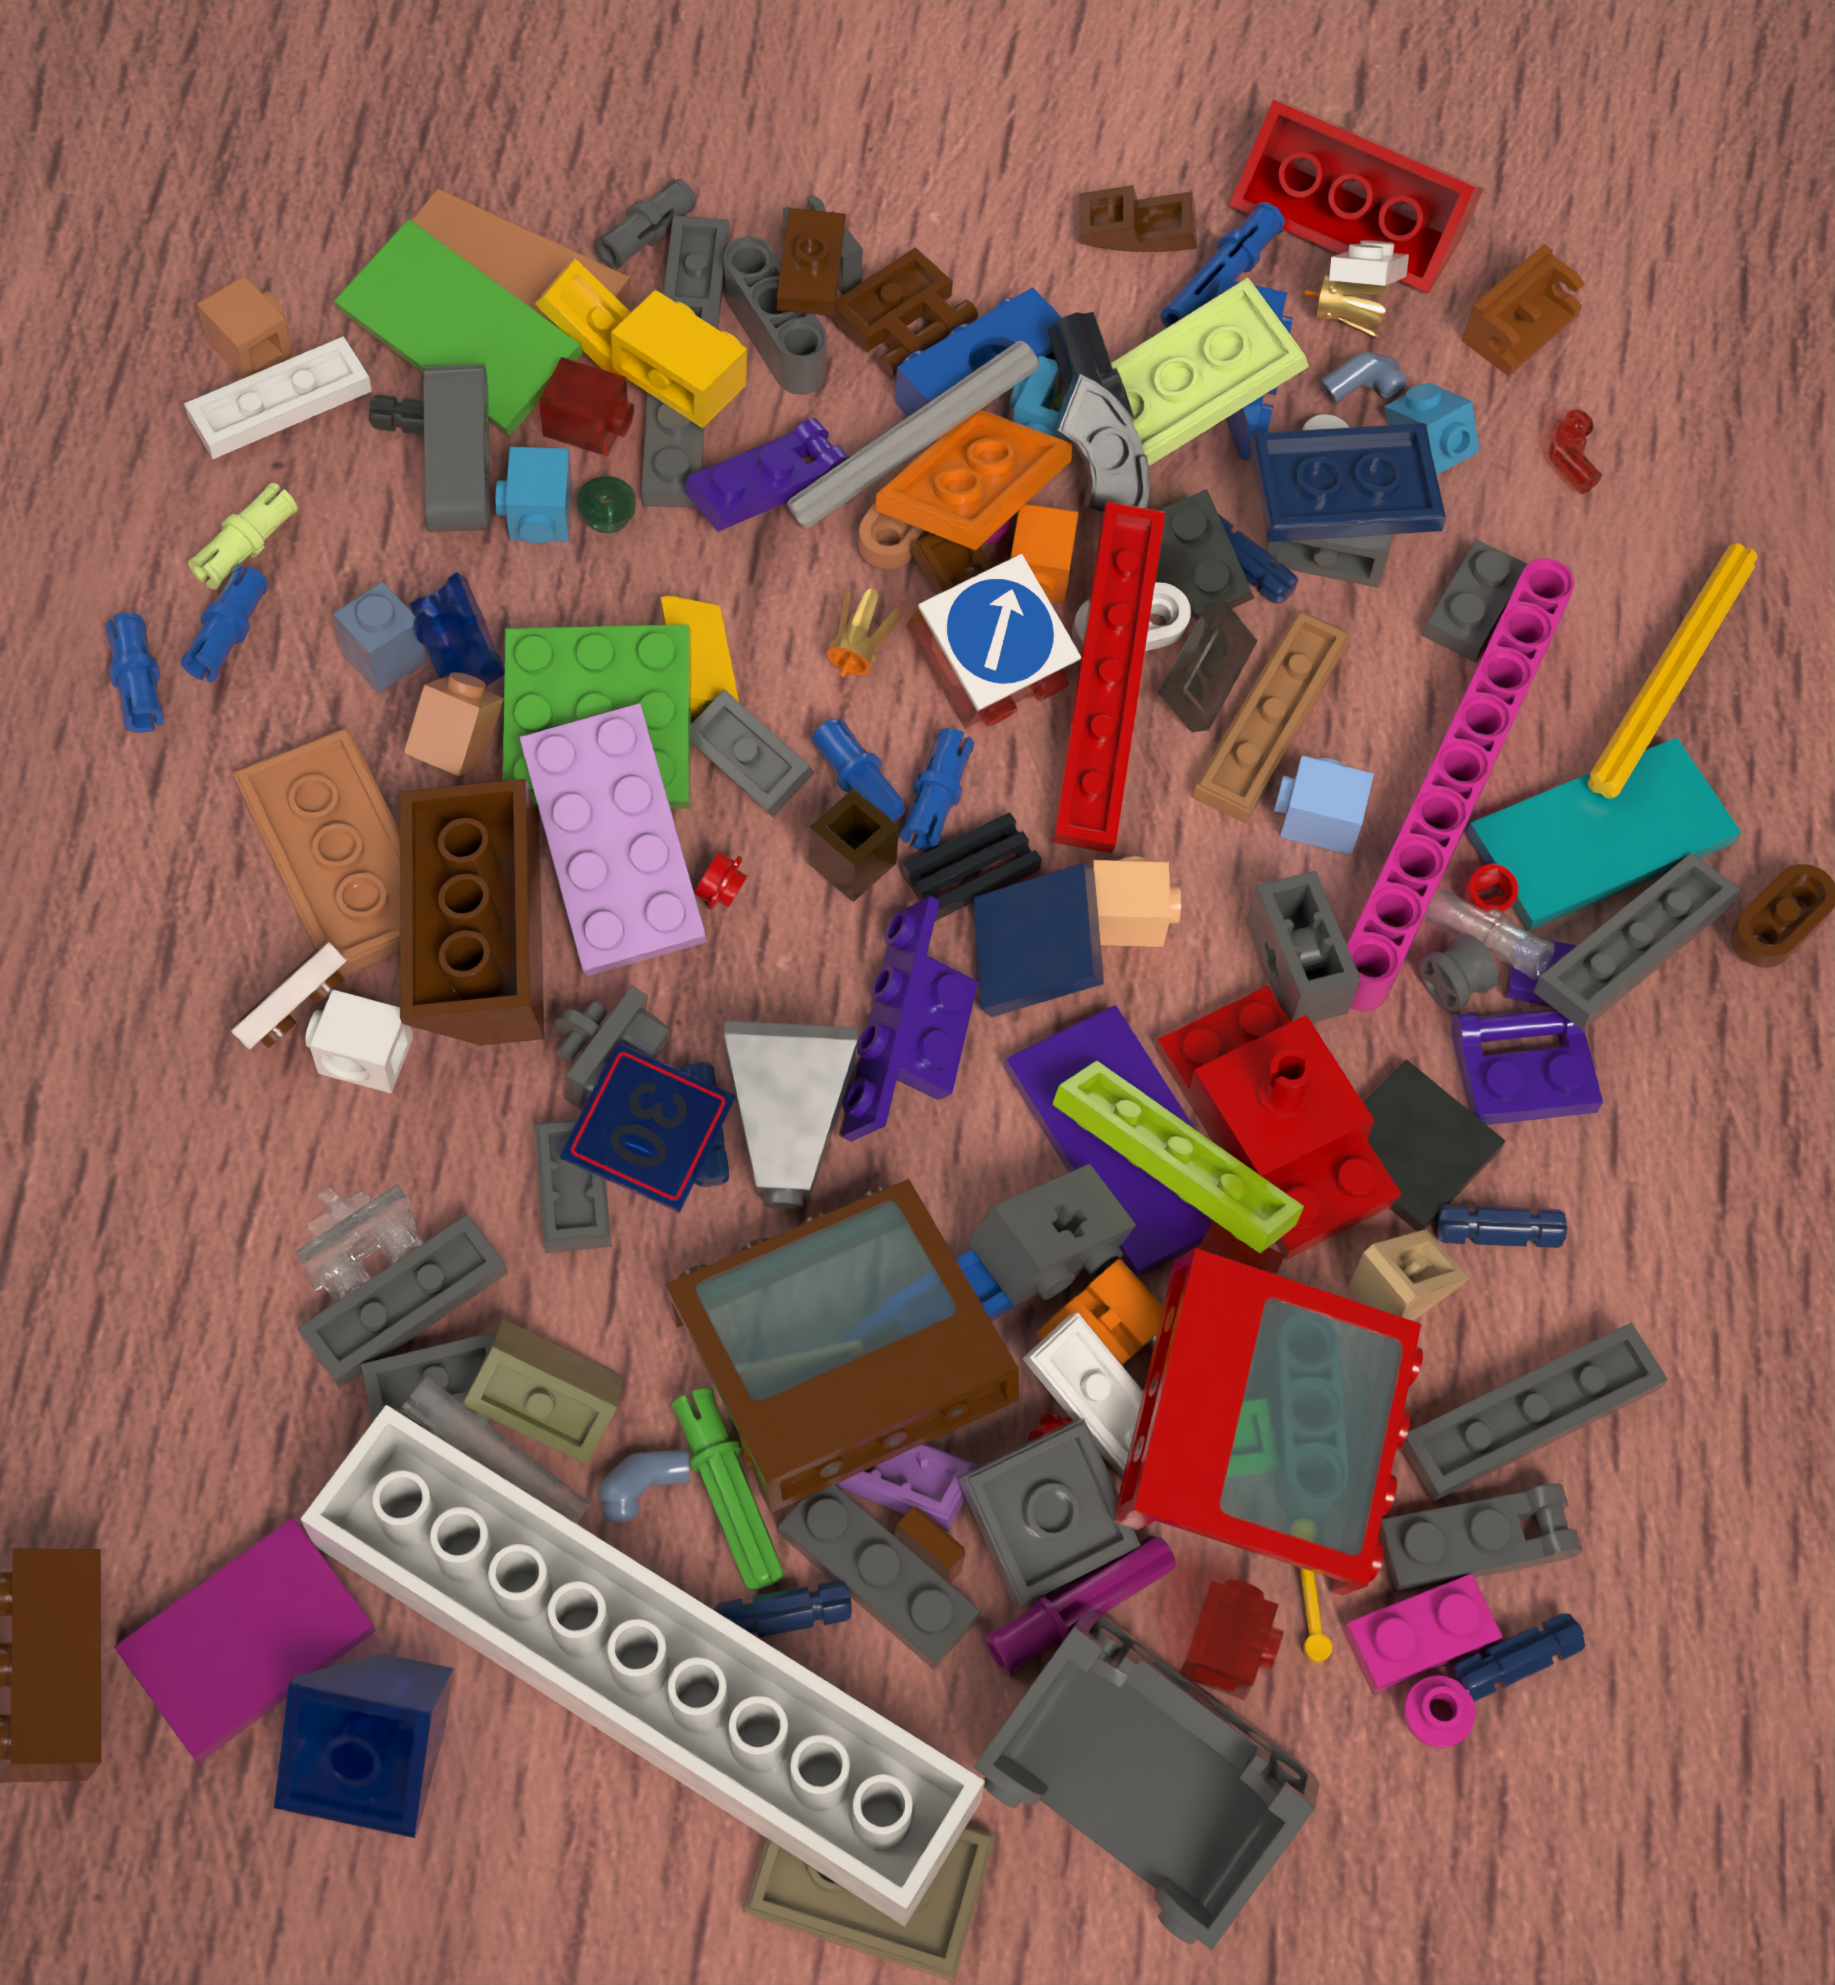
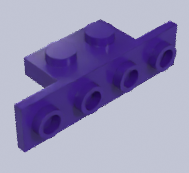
[841,895,978,1142]

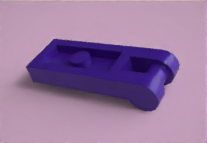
[684,418,850,532]

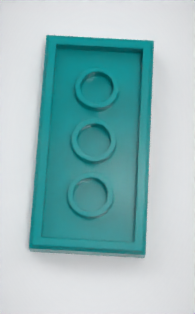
[1466,737,1742,931]

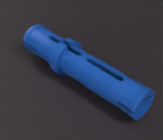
[1160,202,1285,328]

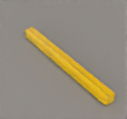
[1588,542,1758,799]

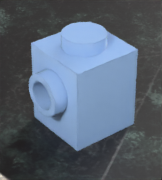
[1274,755,1374,855]

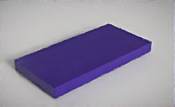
[1004,1005,1228,1277]

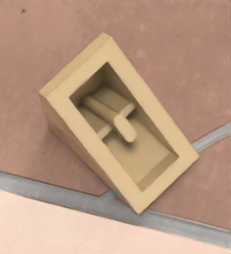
[1348,1229,1469,1321]

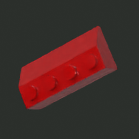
[1229,100,1484,293]

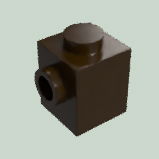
[809,788,899,902]

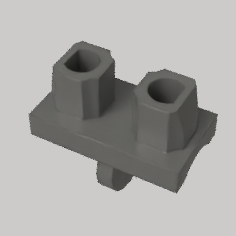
[555,986,671,1112]

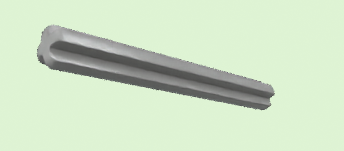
[787,341,1040,528]

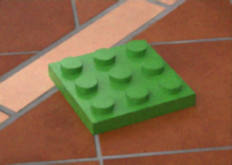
[503,624,691,812]

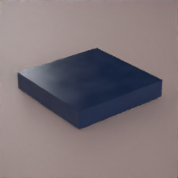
[973,862,1104,1017]

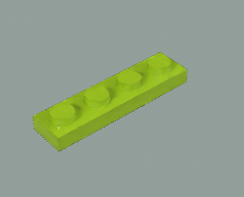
[1052,1061,1304,1254]

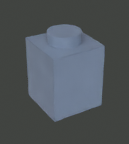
[333,582,427,693]

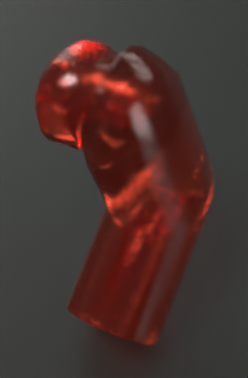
[1548,409,1602,494]

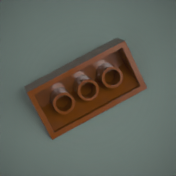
[400,779,544,1046]

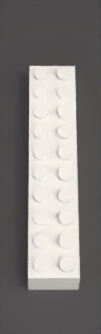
[301,1405,985,1927]

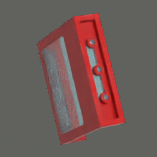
[1112,1248,1423,1596]

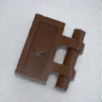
[830,247,978,377]

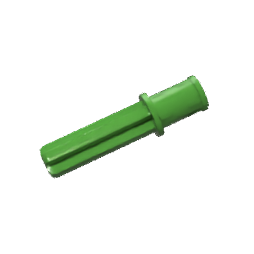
[672,1388,784,1591]

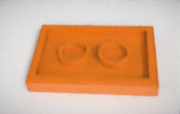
[876,409,1072,550]

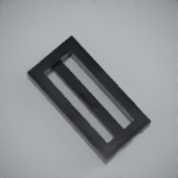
[902,812,1042,921]

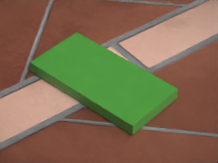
[334,219,583,437]

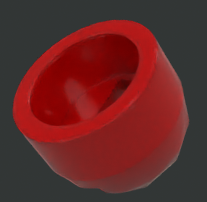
[1464,864,1518,917]

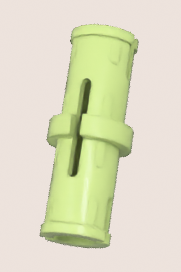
[188,483,298,590]

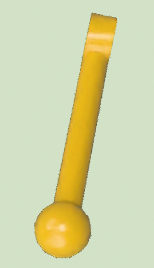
[1288,1518,1332,1664]

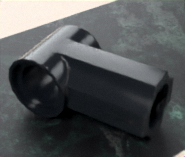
[1047,312,1134,418]

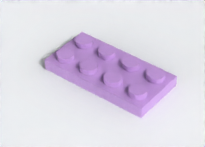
[520,703,708,977]

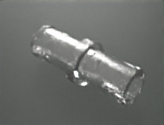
[1426,889,1554,979]

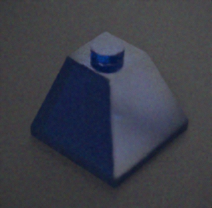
[274,1654,454,1838]

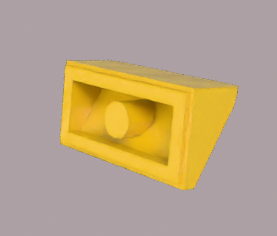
[660,596,739,717]

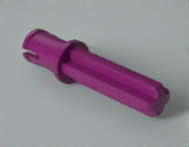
[984,1536,1176,1676]

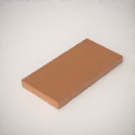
[412,188,631,368]
[232,727,400,976]

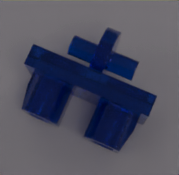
[409,572,505,687]

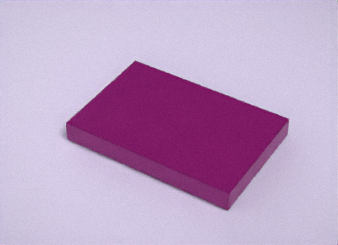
[114,1517,376,1764]

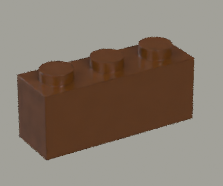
[0,1548,101,1783]

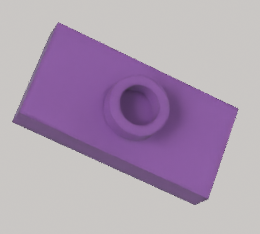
[835,1443,977,1532]

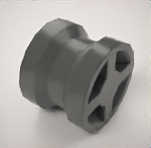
[1419,933,1499,1012]

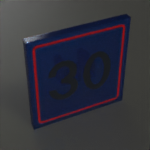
[560,1042,736,1213]

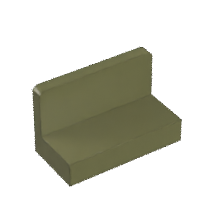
[462,1320,624,1465]

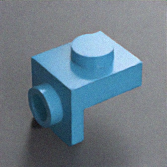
[1010,356,1069,442]
[1384,383,1479,474]

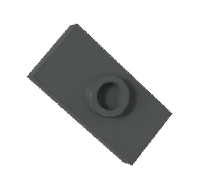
[535,1117,612,1253]

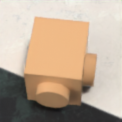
[1092,856,1181,947]

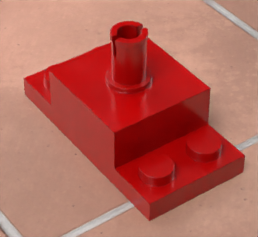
[1156,985,1401,1260]

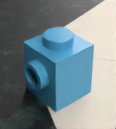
[496,447,573,544]

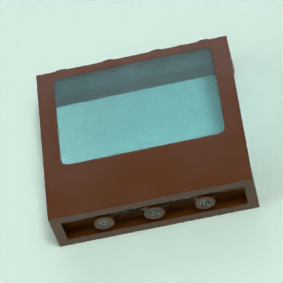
[665,1179,1019,1513]

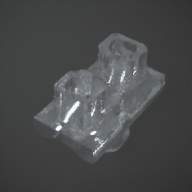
[295,1184,423,1301]

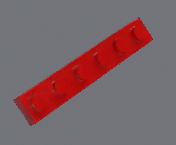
[1052,501,1166,853]

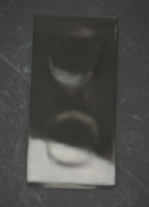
[1158,601,1258,732]

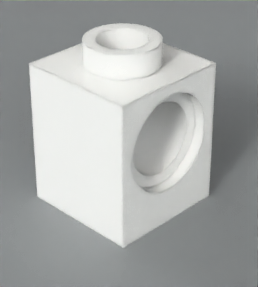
[305,989,413,1094]

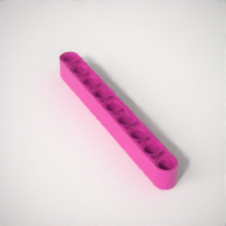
[1347,558,1575,1011]

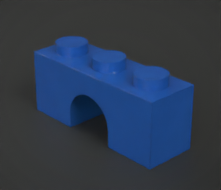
[895,287,1062,443]

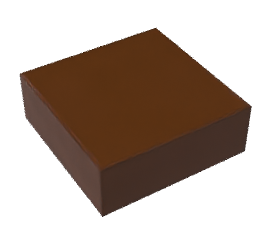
[895,1506,965,1584]

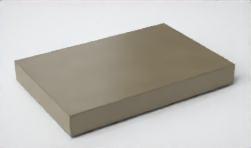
[744,1826,996,1982]

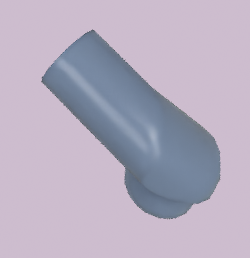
[1320,352,1407,404]
[597,1449,690,1523]

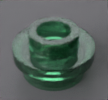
[577,476,636,533]

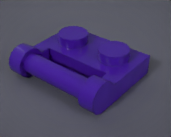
[1451,1009,1603,1125]

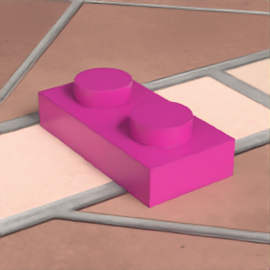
[1343,1574,1503,1694]

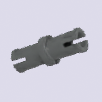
[595,178,697,269]

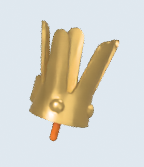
[1304,274,1390,339]
[827,588,903,677]

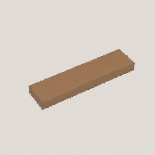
[1192,610,1352,824]

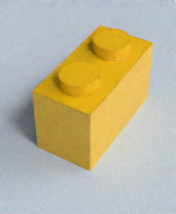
[611,289,747,428]

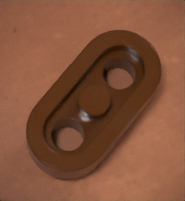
[1731,864,1835,968]

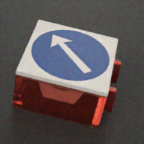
[906,554,1082,729]

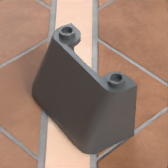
[973,1609,1320,1950]

